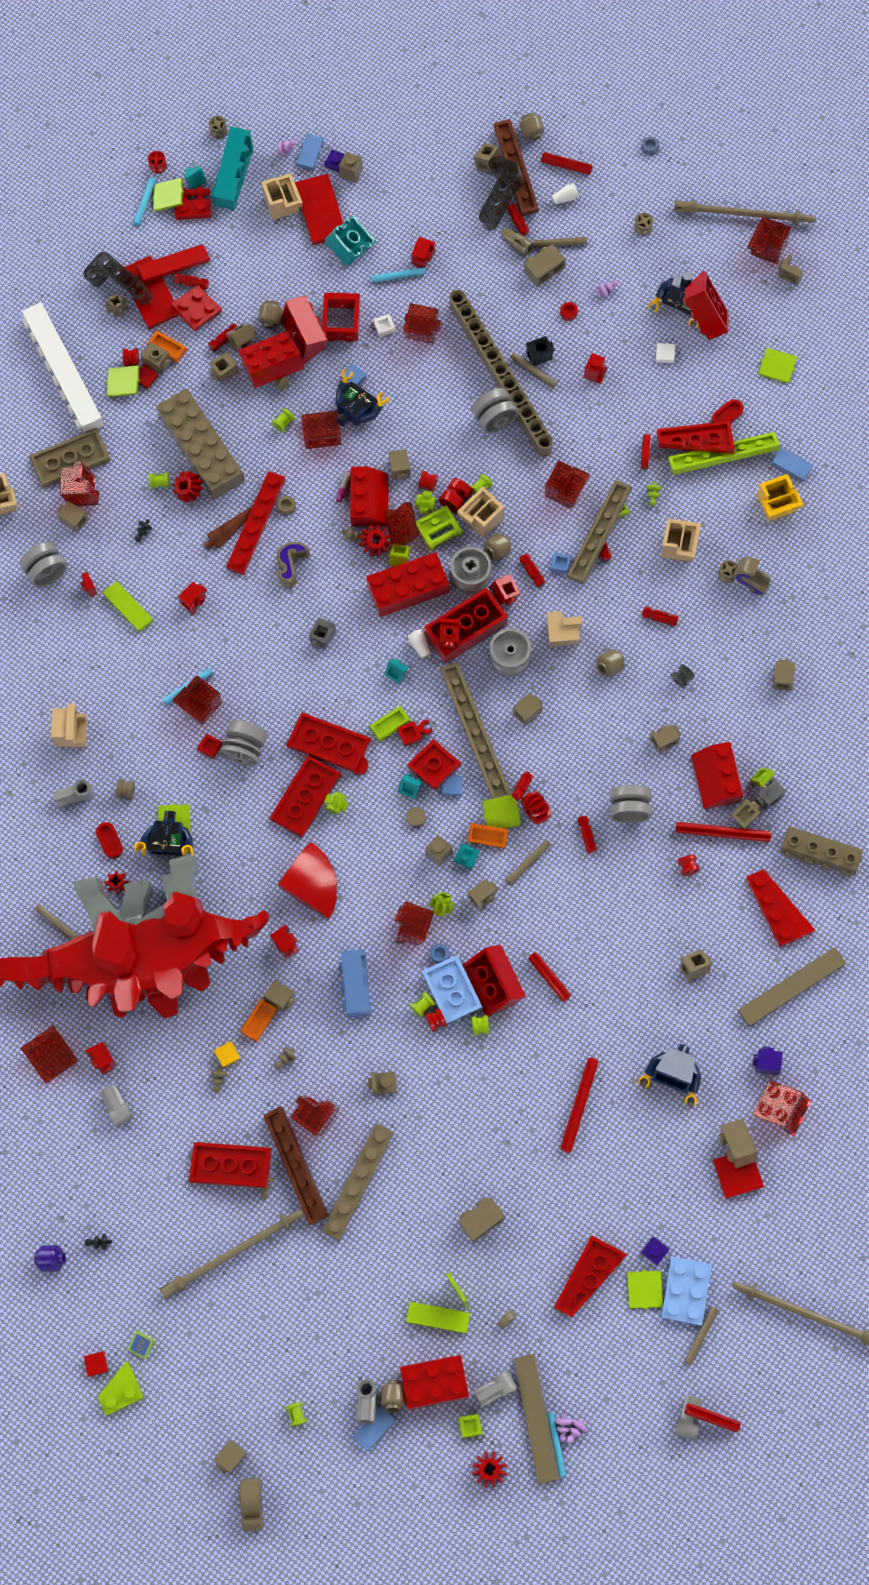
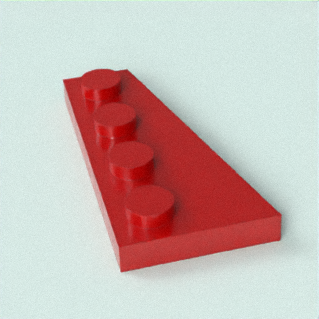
[657,421,735,454]
[746,869,816,948]
[554,1235,628,1318]

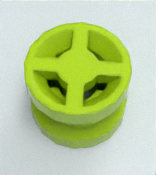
[472,1015,489,1036]

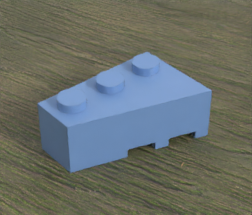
[339,949,371,1018]

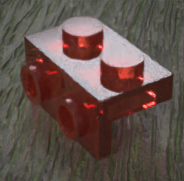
[385,502,419,545]

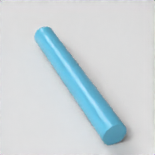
[133,177,156,226]
[371,267,425,283]
[162,668,213,706]
[547,1412,566,1477]

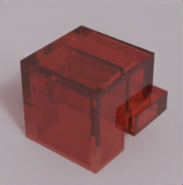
[747,216,791,265]
[403,303,442,344]
[545,460,590,509]
[59,461,100,506]
[172,675,223,725]
[394,901,434,946]
[290,1095,340,1136]

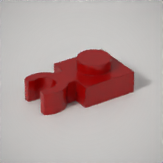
[397,719,433,747]

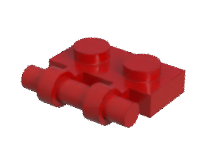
[175,187,211,220]

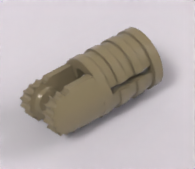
[501,228,534,256]

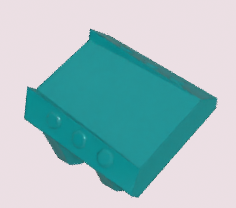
[325,216,376,265]

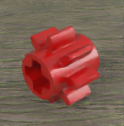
[104,870,129,896]

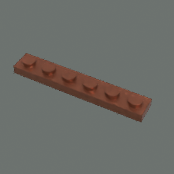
[493,119,539,216]
[263,1106,329,1225]

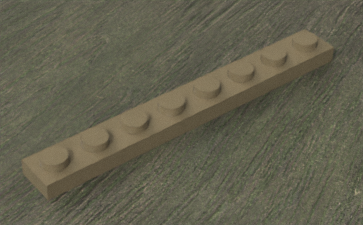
[440,662,511,798]

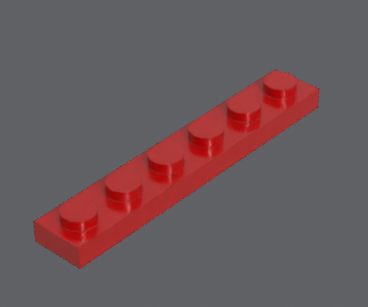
[226,471,286,575]

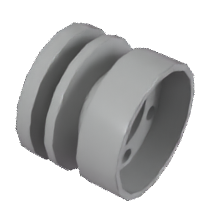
[220,720,268,766]

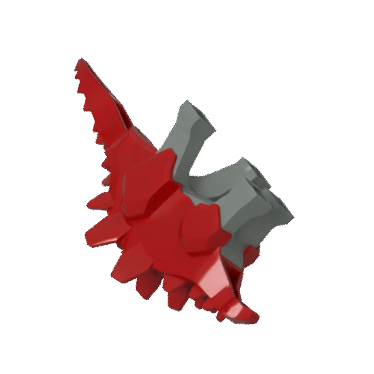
[0,855,270,1018]

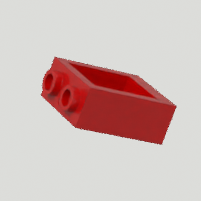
[322,292,361,342]

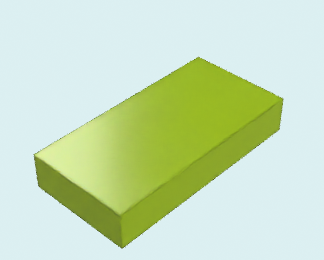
[369,706,411,742]

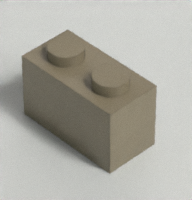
[524,244,566,287]
[718,1118,758,1169]
[458,1197,506,1243]

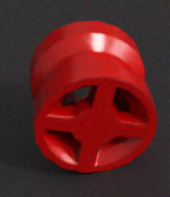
[148,151,167,174]
[123,348,140,367]
[418,471,438,492]
[677,854,700,876]
[425,1008,447,1032]

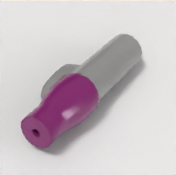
[336,471,351,503]

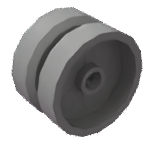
[471,388,519,434]
[19,542,68,588]
[451,547,491,594]
[490,628,531,676]
[609,785,652,823]

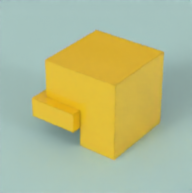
[757,474,804,521]

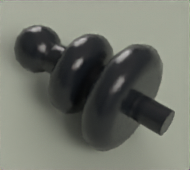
[135,519,152,542]
[84,1233,112,1251]

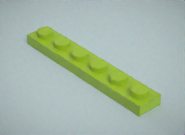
[668,432,780,475]

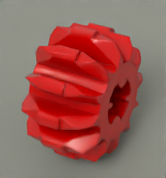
[172,471,204,503]
[359,525,390,557]
[521,791,551,825]
[472,1452,507,1488]

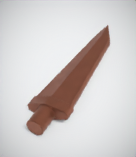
[204,506,252,550]

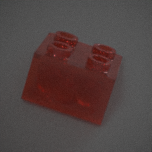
[301,411,342,449]
[20,1025,78,1084]
[753,1081,811,1136]

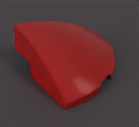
[278,842,337,919]

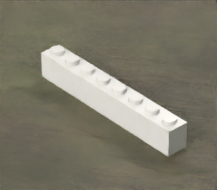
[21,302,104,433]

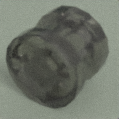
[671,664,695,688]

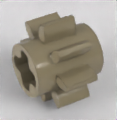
[105,293,129,317]

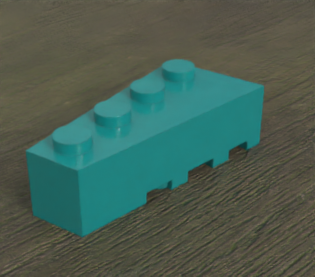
[211,126,254,210]

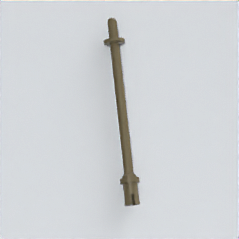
[674,200,816,226]
[159,1210,304,1300]
[732,1282,869,1346]

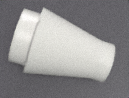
[552,183,579,205]
[407,629,431,659]

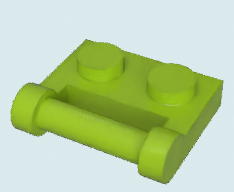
[414,505,463,551]

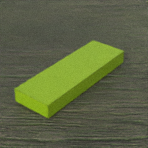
[102,581,153,633]
[406,1302,470,1334]

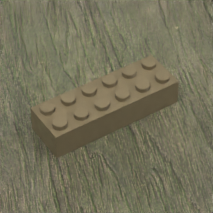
[156,388,245,500]

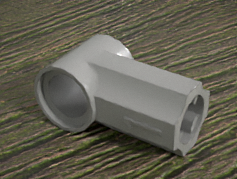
[53,779,94,808]
[99,1085,134,1127]
[474,1370,518,1408]
[356,1379,378,1424]
[675,1395,703,1440]

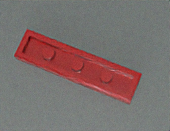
[137,244,210,283]

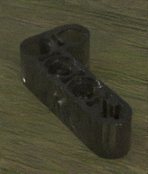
[479,156,523,231]
[83,252,153,305]

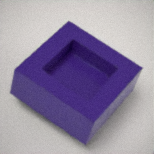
[324,149,345,173]
[641,1236,669,1266]

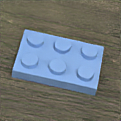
[422,955,482,1025]
[661,1257,712,1326]

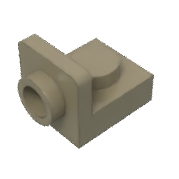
[778,255,803,286]
[731,799,761,829]
[368,1072,397,1095]

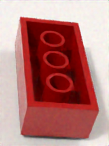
[366,552,450,617]
[424,587,508,664]

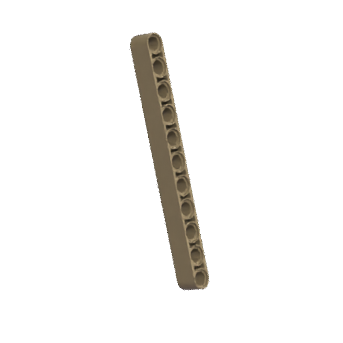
[449,290,553,457]

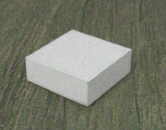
[373,314,396,337]
[656,343,675,363]

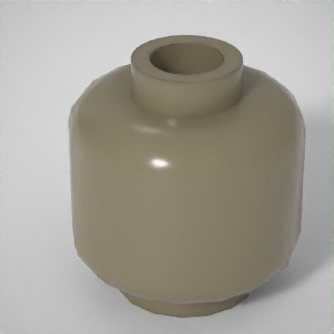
[519,113,545,141]
[258,300,283,329]
[483,533,511,561]
[597,649,625,677]
[380,1380,407,1413]

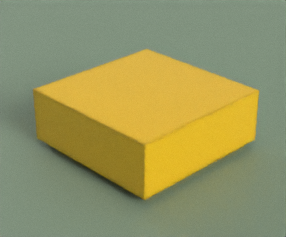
[214,1041,241,1069]

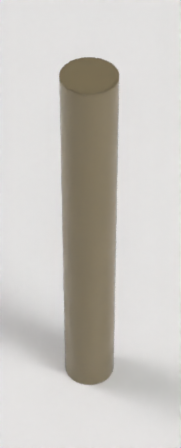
[533,237,587,248]
[510,352,558,388]
[506,839,551,885]
[35,904,79,940]
[684,1306,719,1365]

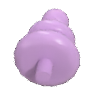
[278,139,296,156]
[596,280,618,298]
[555,1413,572,1442]
[566,1418,587,1444]

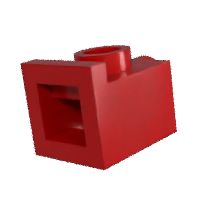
[411,237,436,268]
[584,353,608,384]
[488,574,521,606]
[178,581,207,615]
[440,619,460,649]
[270,924,299,958]
[85,1041,116,1075]

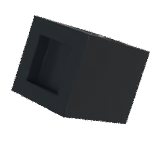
[526,336,555,366]

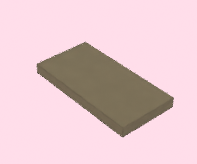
[29,428,111,489]

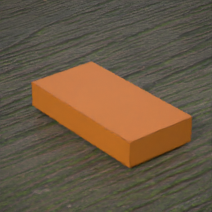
[147,330,187,364]
[467,823,509,848]
[240,999,278,1042]

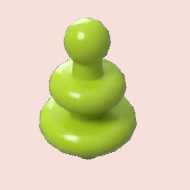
[646,481,662,506]

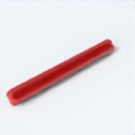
[675,822,771,842]
[560,1057,599,1153]

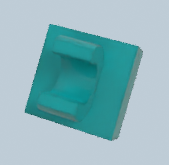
[184,165,207,189]
[384,658,409,685]
[398,774,422,800]
[454,843,480,870]

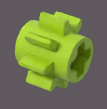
[415,490,436,515]
[324,791,348,815]
[429,892,455,916]

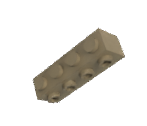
[780,826,863,877]

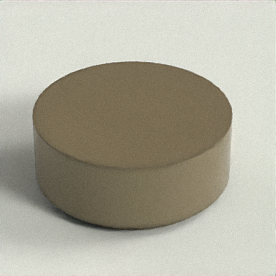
[277,496,296,515]
[407,807,426,827]
[497,1309,516,1329]

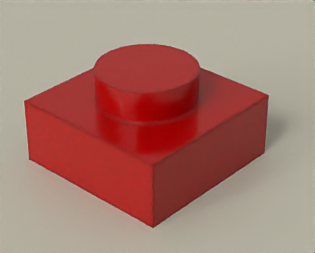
[80,572,97,597]

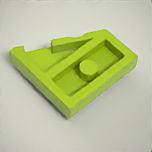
[98,1361,145,1416]

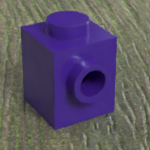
[752,1047,783,1075]

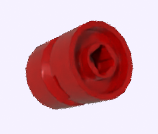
[439,478,472,513]

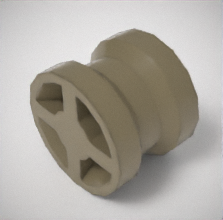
[209,116,227,139]
[634,213,653,236]
[718,560,737,583]
[116,779,135,800]

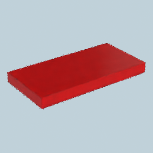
[295,174,343,245]
[118,255,179,329]
[286,712,371,773]
[269,755,341,838]
[188,1142,272,1189]

